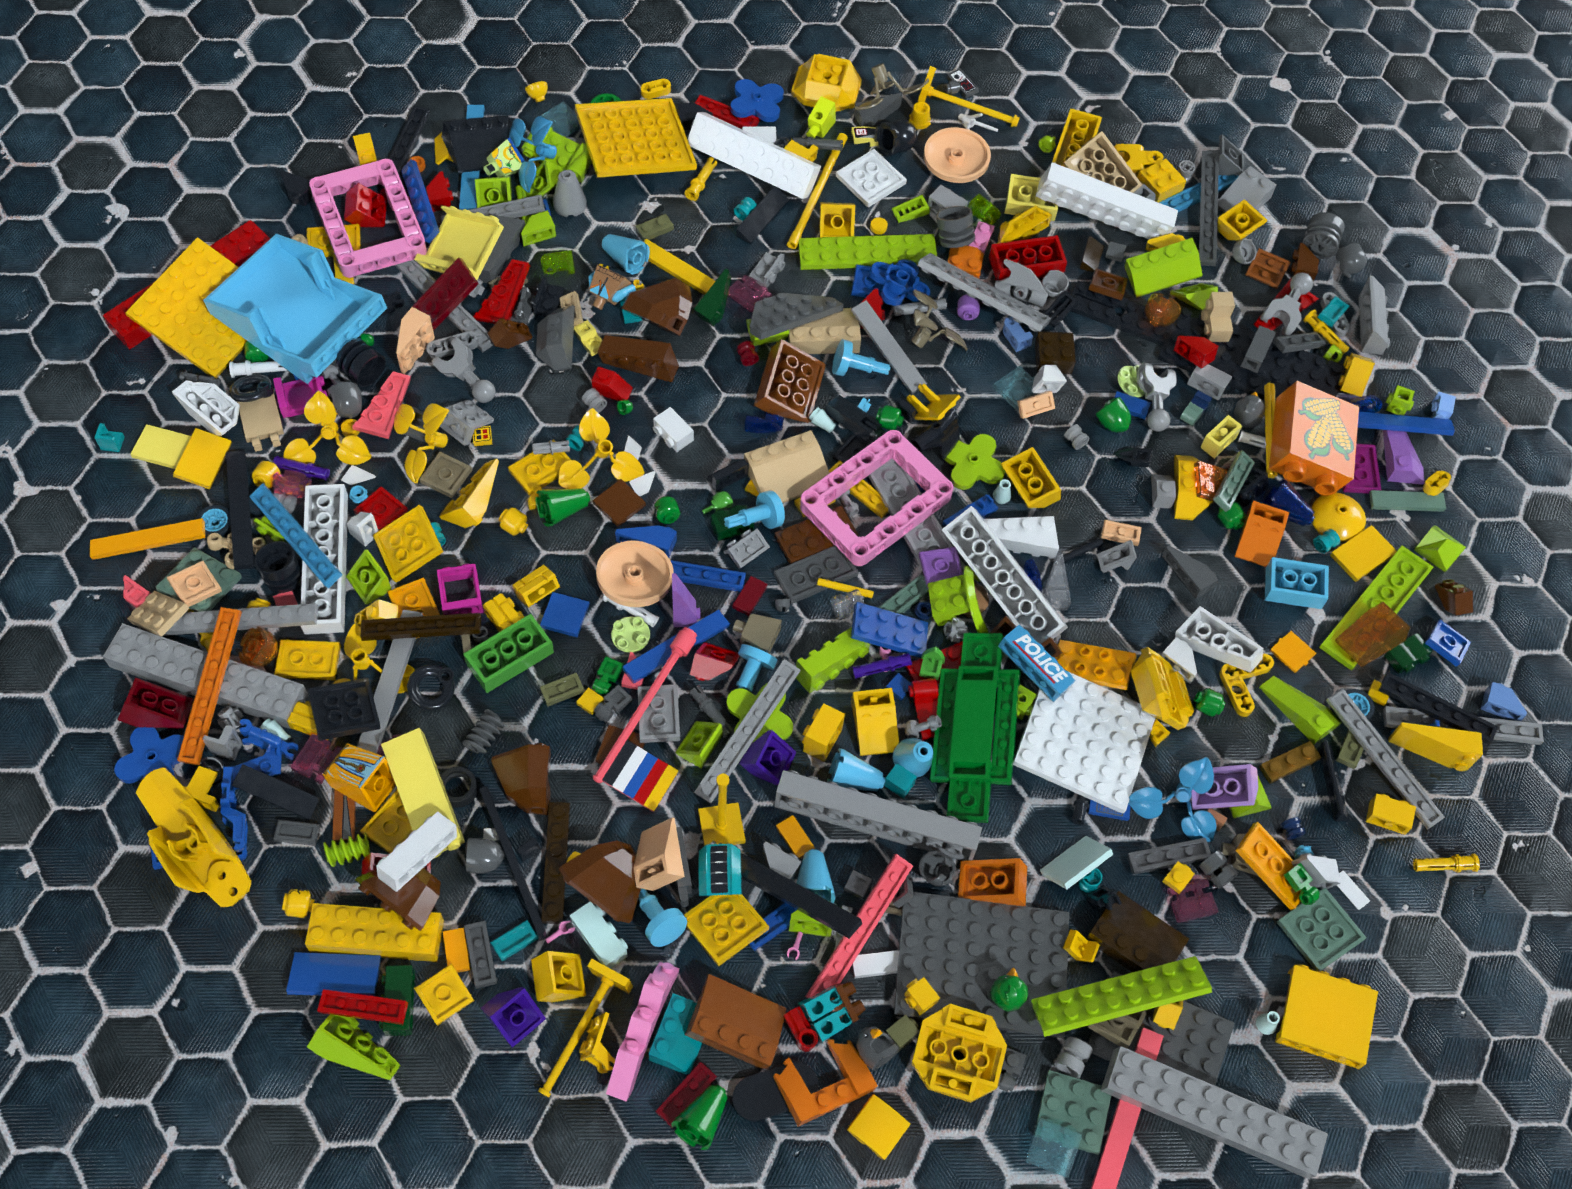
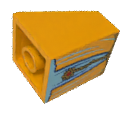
[322,743,396,812]

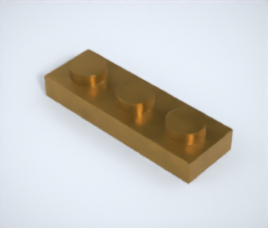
[1259,741,1321,783]

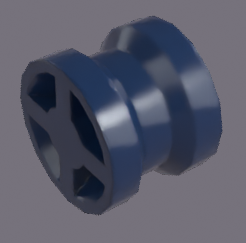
[1280,817,1306,840]

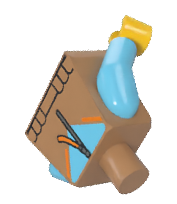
[589,264,644,310]

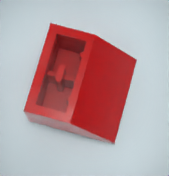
[344,183,387,227]

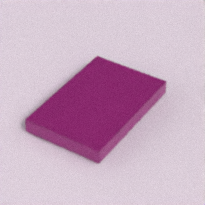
[1343,444,1382,494]

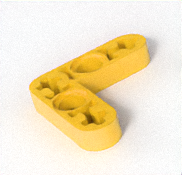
[1219,654,1274,717]

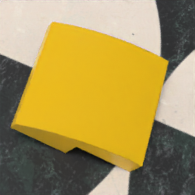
[846,1094,910,1160]

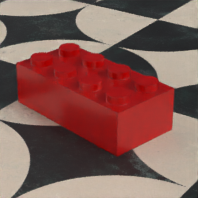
[989,235,1067,280]

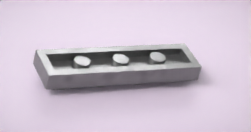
[1127,838,1211,875]

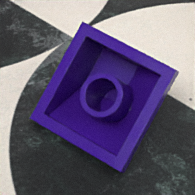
[739,730,797,786]
[480,987,546,1048]

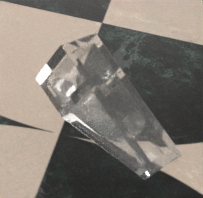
[1042,550,1071,611]

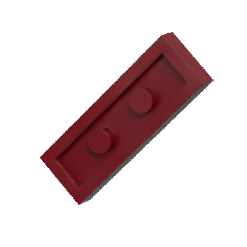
[656,1062,717,1128]

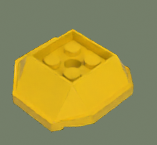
[791,54,862,112]
[1131,647,1194,730]
[911,1004,1007,1103]

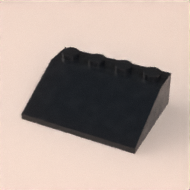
[441,115,520,173]

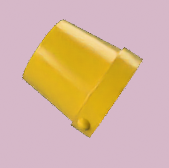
[909,102,931,130]

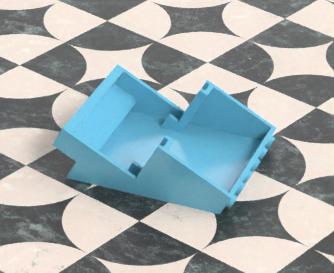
[203,234,387,384]

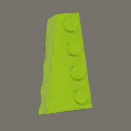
[796,627,870,693]

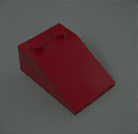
[117,677,194,728]

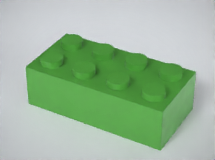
[463,614,554,693]

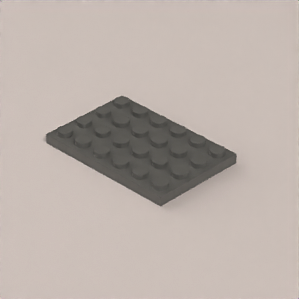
[1087,972,1235,1086]

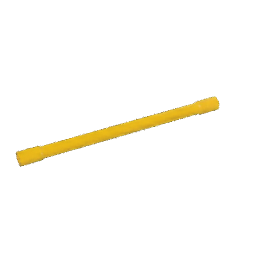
[787,133,848,249]

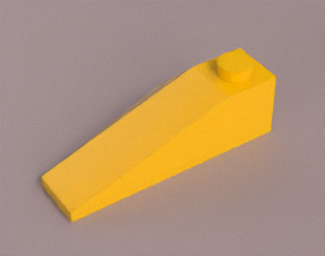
[439,458,499,528]

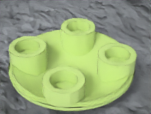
[1117,365,1145,397]
[611,616,650,653]

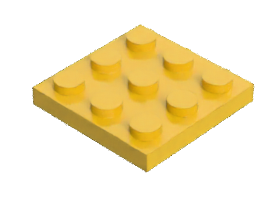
[373,505,443,583]
[684,894,769,967]

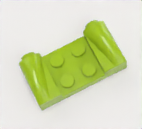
[521,127,592,183]

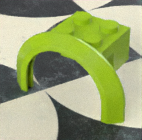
[928,565,989,633]

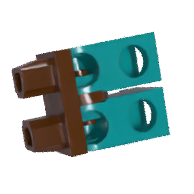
[798,982,866,1042]

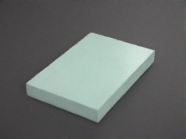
[1040,836,1113,889]

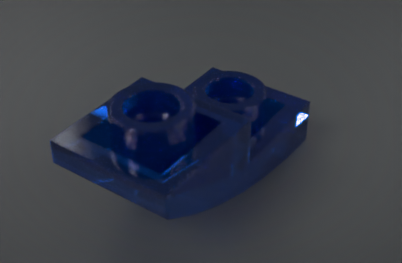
[745,414,784,433]
[1023,558,1042,593]

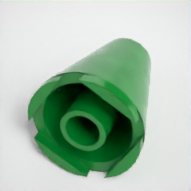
[535,488,590,527]
[671,1085,727,1150]

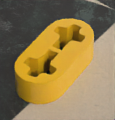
[641,79,671,99]
[1423,471,1451,496]

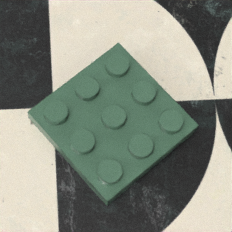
[156,547,242,612]
[1277,888,1366,972]
[1034,1070,1111,1155]

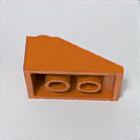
[958,858,1027,906]

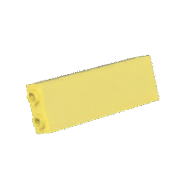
[381,728,465,859]

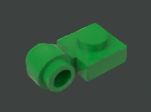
[592,657,624,695]
[1283,863,1320,905]

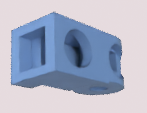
[1003,317,1033,352]

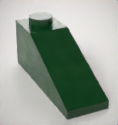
[694,269,731,327]

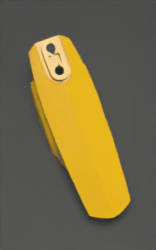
[136,768,251,907]

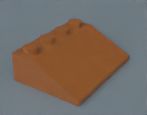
[754,339,826,423]
[685,974,787,1070]

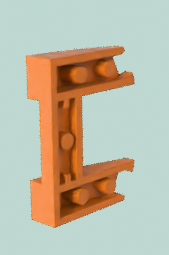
[773,1039,878,1127]

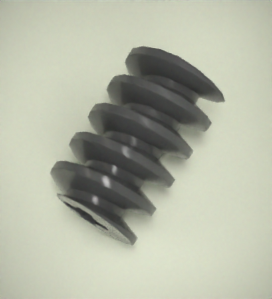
[462,709,505,754]

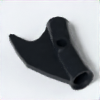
[911,409,960,458]

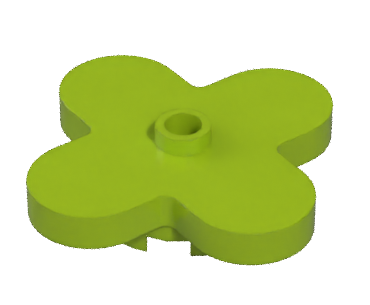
[943,434,1005,490]
[727,683,793,743]

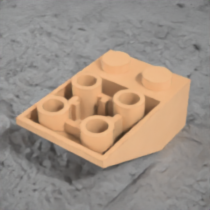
[396,307,435,374]
[633,817,684,891]

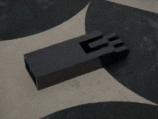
[825,395,887,443]

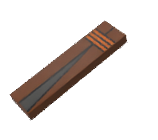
[332,789,356,843]

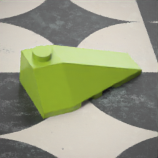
[1259,676,1342,745]
[307,1014,401,1080]

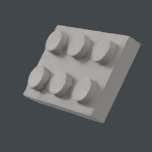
[638,685,680,743]

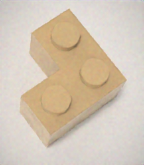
[1201,292,1235,342]

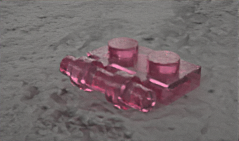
[728,275,772,313]
[291,733,342,784]
[1167,879,1218,923]

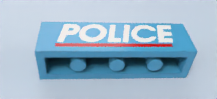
[998,625,1076,702]

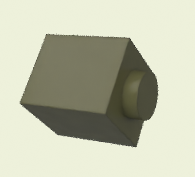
[885,1015,920,1052]

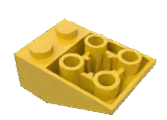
[851,688,899,756]

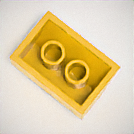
[1001,447,1061,508]

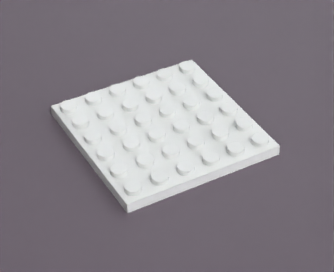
[1013,672,1155,813]

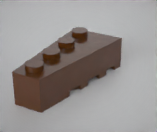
[598,335,679,382]

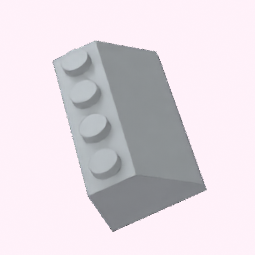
[1358,276,1390,355]

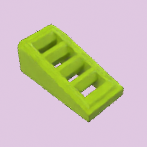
[892,195,930,223]

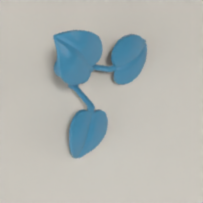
[509,116,557,193]
[1128,757,1216,842]

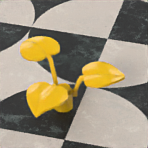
[284,390,372,465]
[394,403,449,484]
[558,408,644,489]
[333,624,415,694]

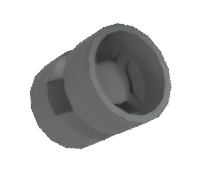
[1199,850,1239,889]

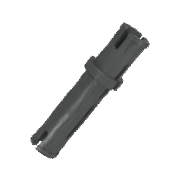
[793,137,843,151]
[689,685,734,739]

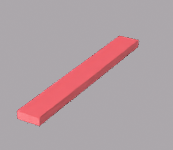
[805,854,913,999]
[1091,1027,1164,1189]

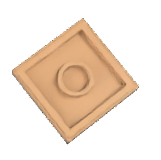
[167,561,222,607]

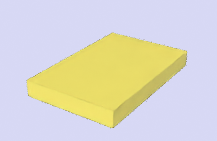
[130,424,191,469]

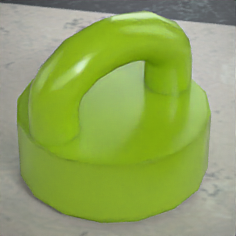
[1039,136,1056,153]
[1323,344,1343,363]

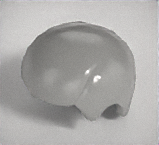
[1232,237,1257,264]
[1041,270,1069,298]

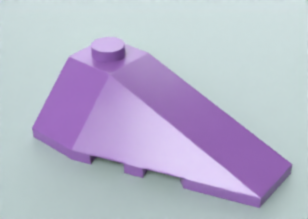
[1383,430,1425,485]
[672,573,700,627]

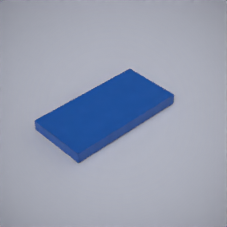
[286,952,382,996]

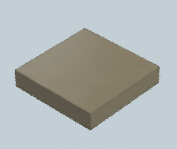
[420,452,472,498]

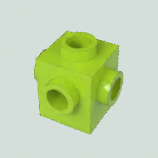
[1385,385,1415,415]
[1017,684,1037,720]

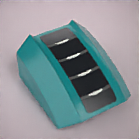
[699,844,742,896]

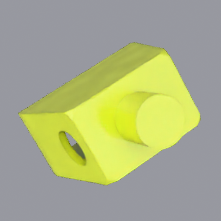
[806,96,836,139]

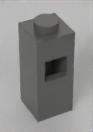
[1241,325,1276,373]

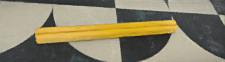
[1264,383,1278,479]

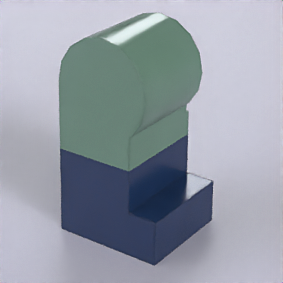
[1180,390,1212,426]

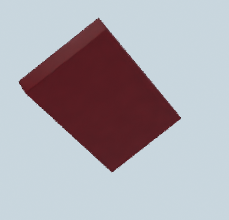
[412,257,479,331]

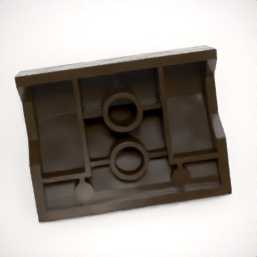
[1086,891,1189,973]

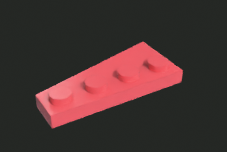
[353,371,411,439]

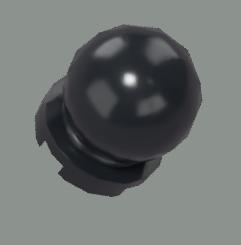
[875,119,917,157]

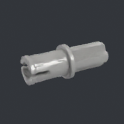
[532,440,570,455]

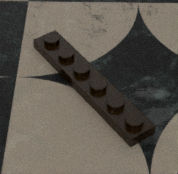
[360,613,481,641]
[541,802,570,924]

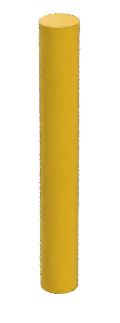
[816,578,874,598]

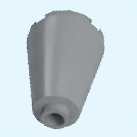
[553,170,587,217]

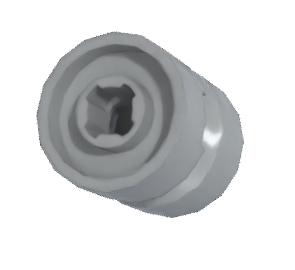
[1054,1036,1093,1078]

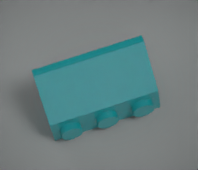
[648,993,702,1075]

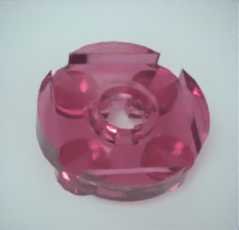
[272,470,312,498]

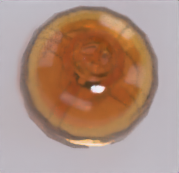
[1145,293,1181,327]
[239,627,278,667]

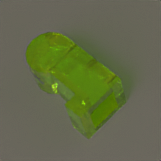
[968,194,1001,225]
[541,250,575,274]

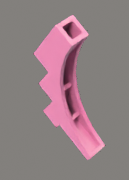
[606,962,680,1102]

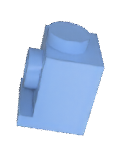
[1431,392,1456,419]

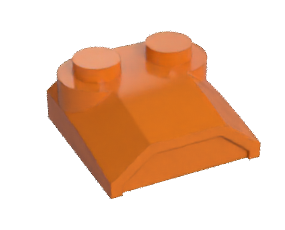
[948,246,984,279]

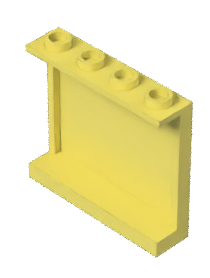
[414,206,504,280]

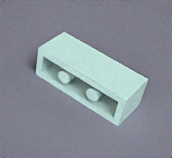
[569,902,628,969]

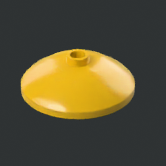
[1310,493,1366,542]

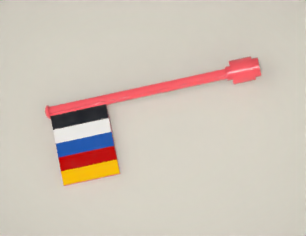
[592,627,697,812]

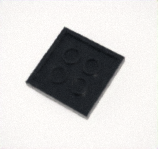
[307,678,380,741]

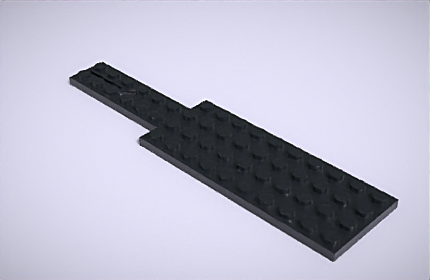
[1065,280,1346,400]

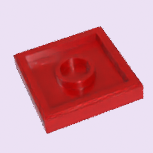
[353,486,408,531]

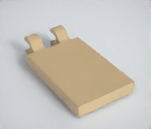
[237,386,284,452]

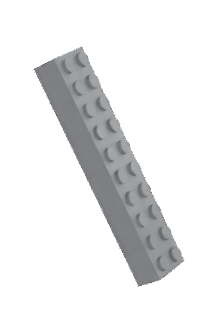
[103,623,308,729]
[775,770,982,861]
[1101,1046,1328,1178]

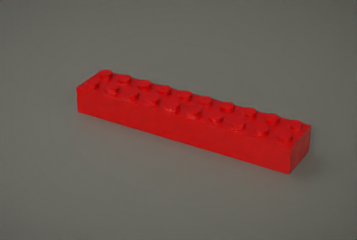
[102,220,270,350]

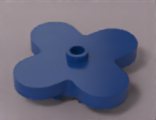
[730,79,784,122]
[870,259,930,306]
[114,727,184,784]

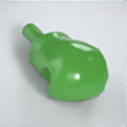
[702,491,733,514]

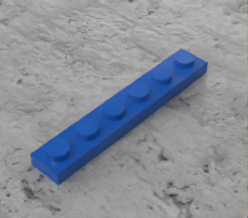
[401,159,440,243]

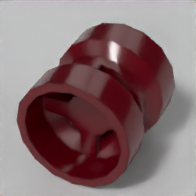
[737,341,759,366]

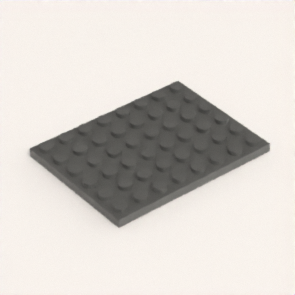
[893,892,1069,1038]

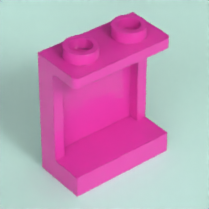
[273,375,328,418]

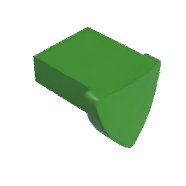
[919,647,945,681]

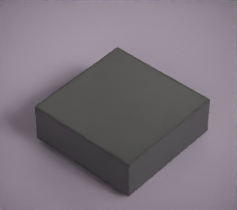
[1105,241,1126,262]

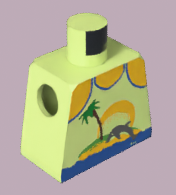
[484,137,525,177]

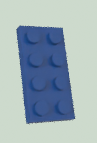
[851,602,928,658]

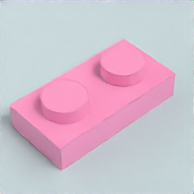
[969,221,995,254]

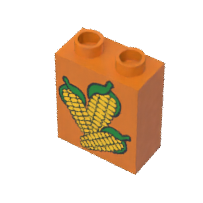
[1269,381,1359,495]

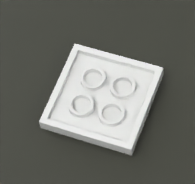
[836,149,907,207]

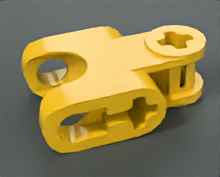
[1114,144,1164,178]

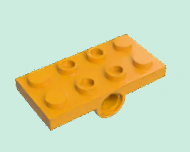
[1057,640,1136,690]

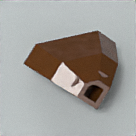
[621,278,692,336]
[491,743,551,815]
[559,840,641,923]
[355,868,441,931]

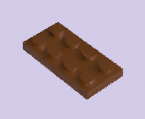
[774,505,858,564]

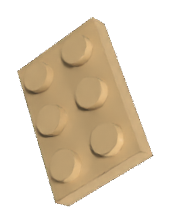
[127,591,189,637]

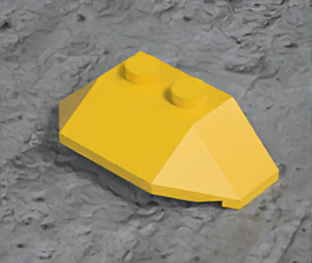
[998,205,1052,243]
[1174,455,1214,520]

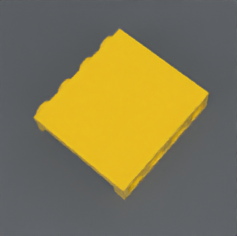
[1275,964,1378,1069]

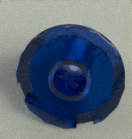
[1263,478,1315,526]

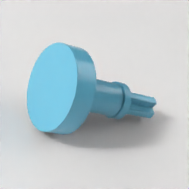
[832,339,890,376]
[724,490,785,529]
[736,644,778,692]
[638,889,687,947]

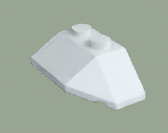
[172,380,240,436]

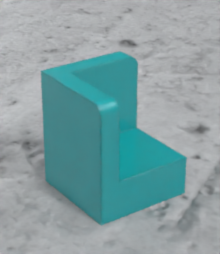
[95,423,125,452]
[884,764,917,799]

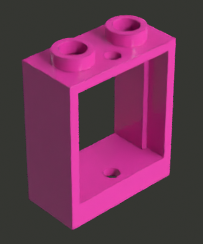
[437,564,484,615]

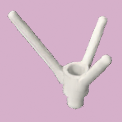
[958,113,998,132]

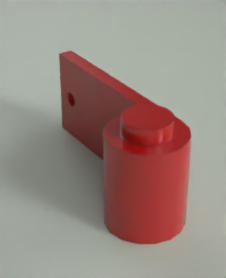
[908,678,938,740]

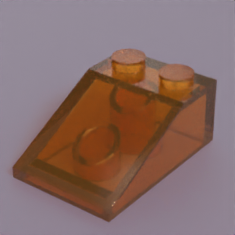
[1335,602,1410,667]

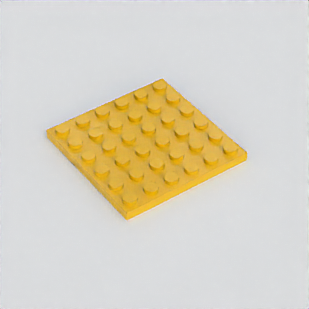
[575,98,697,177]
[126,237,247,379]

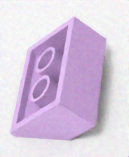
[1192,764,1258,810]

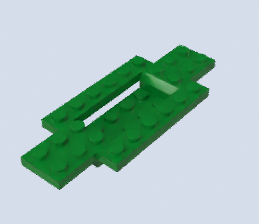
[930,633,1020,823]

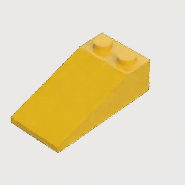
[1388,722,1483,771]

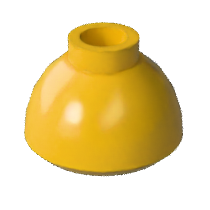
[525,81,548,102]

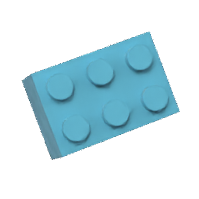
[1265,557,1329,609]

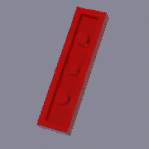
[695,95,759,129]
[317,989,408,1025]

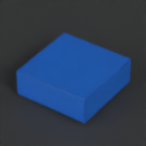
[886,673,911,701]

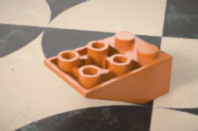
[1235,501,1289,567]

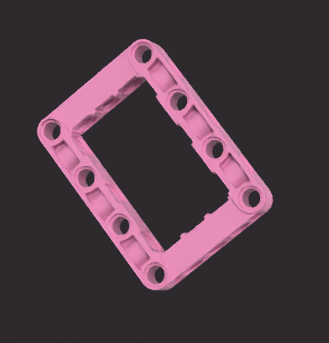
[309,159,427,278]
[800,430,953,566]

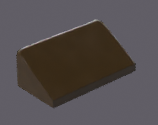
[1080,236,1104,273]

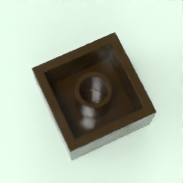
[1035,332,1076,374]

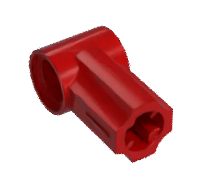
[783,1006,818,1052]

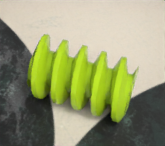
[323,832,370,867]

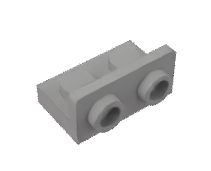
[749,252,785,289]
[723,528,770,569]

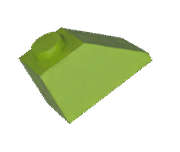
[521,210,556,246]

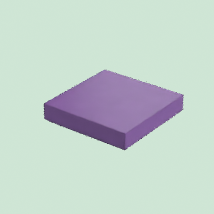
[919,547,963,588]

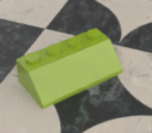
[1125,238,1202,298]

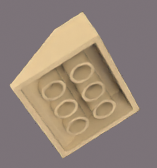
[1063,131,1142,193]
[788,308,861,354]
[744,430,829,503]

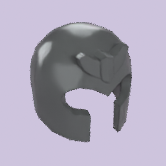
[1335,243,1367,278]
[919,851,960,887]

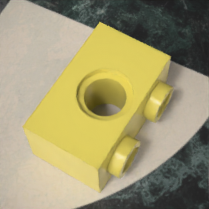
[1200,415,1242,459]

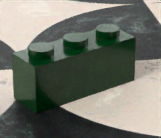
[379,965,415,1036]

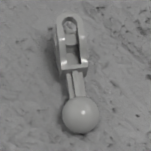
[1260,273,1313,336]
[431,337,495,403]
[1137,362,1177,432]

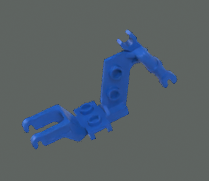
[220,719,299,861]

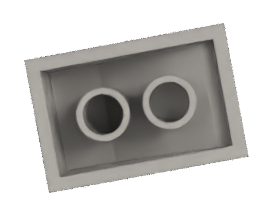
[1218,166,1276,213]

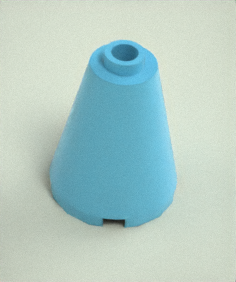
[602,234,650,275]
[893,738,933,777]
[827,748,885,792]
[796,849,835,903]

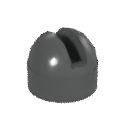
[774,599,790,612]
[472,626,489,644]

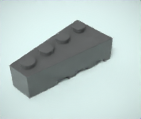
[479,214,525,284]

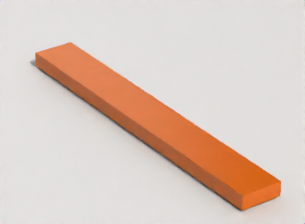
[177,607,242,765]

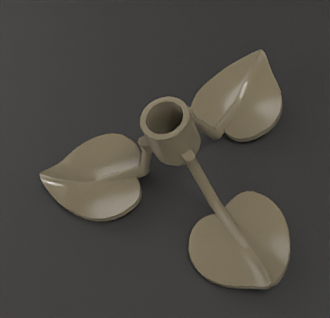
[854,63,929,110]
[911,289,968,351]

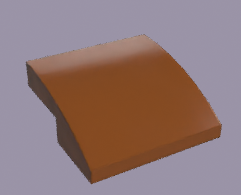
[1245,248,1291,289]

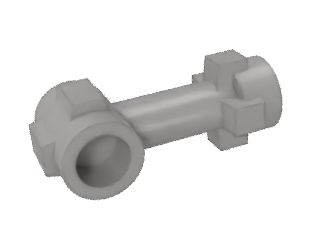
[321,364,345,386]
[837,489,859,516]
[905,715,942,739]

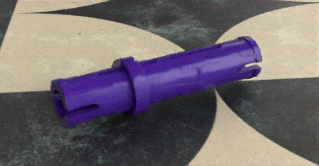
[273,456,330,481]
[852,653,912,679]

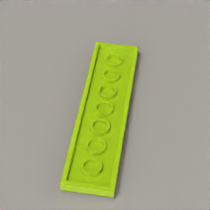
[798,234,937,270]
[1319,545,1434,671]
[1031,956,1212,1037]

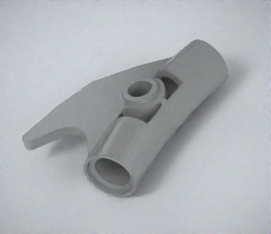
[995,259,1049,307]

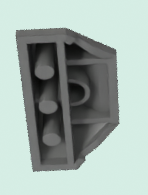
[536,305,575,372]

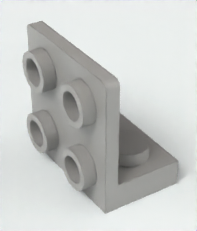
[440,400,494,446]

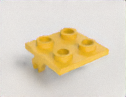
[907,384,961,421]
[579,1012,615,1074]

